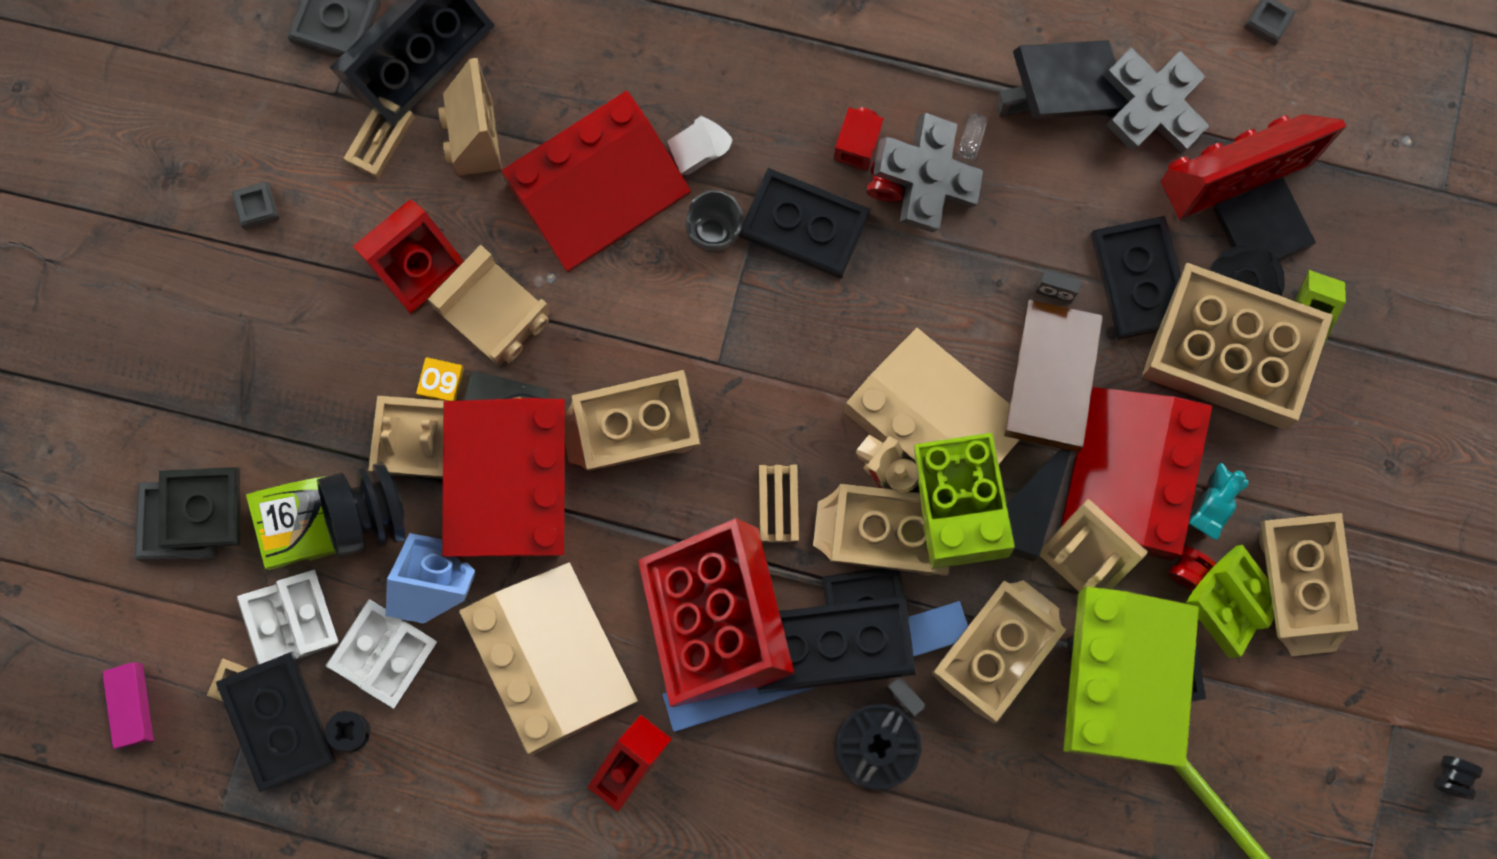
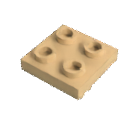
[368,396,444,479]
[1039,499,1147,591]

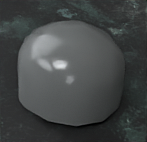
[685,190,743,252]

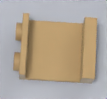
[428,245,551,367]

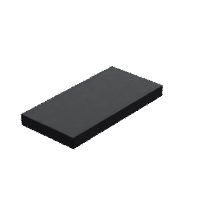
[758,596,916,694]

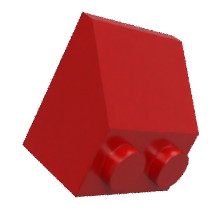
[352,199,464,314]

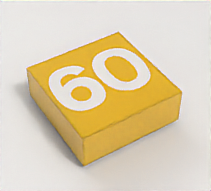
[416,357,464,401]

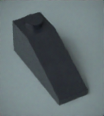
[1006,449,1071,561]

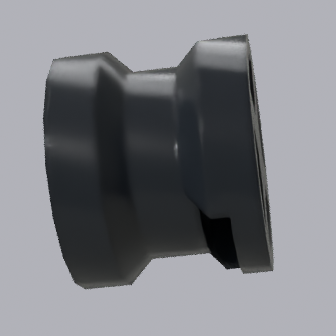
[325,711,371,752]
[1434,755,1483,800]

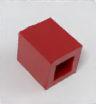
[833,107,884,171]

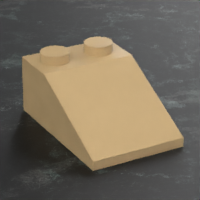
[439,58,502,176]

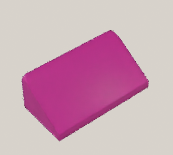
[102,662,154,749]

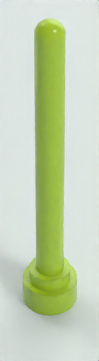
[1172,759,1271,859]

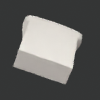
[667,116,732,175]

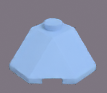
[386,533,475,623]

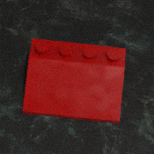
[501,90,691,273]
[1160,114,1346,220]
[1060,387,1212,561]
[442,398,565,557]
[638,518,794,707]

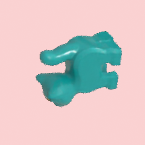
[1188,463,1249,541]

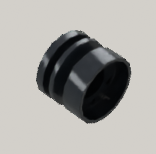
[317,462,405,559]
[834,704,921,790]

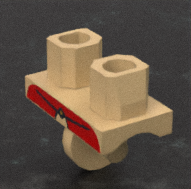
[856,435,918,493]

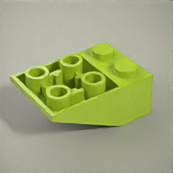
[914,433,1015,569]

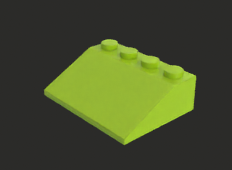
[1063,587,1199,768]

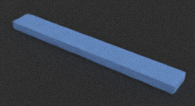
[662,601,968,732]

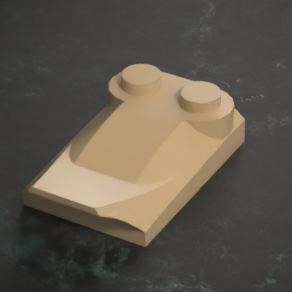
[565,370,701,471]
[813,484,949,576]
[1259,513,1358,656]
[931,580,1067,723]

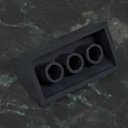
[329,0,495,127]

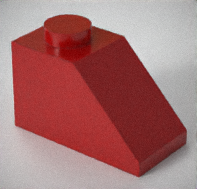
[587,715,672,811]

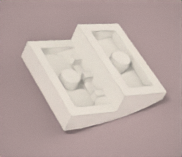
[237,570,339,664]
[326,599,437,709]

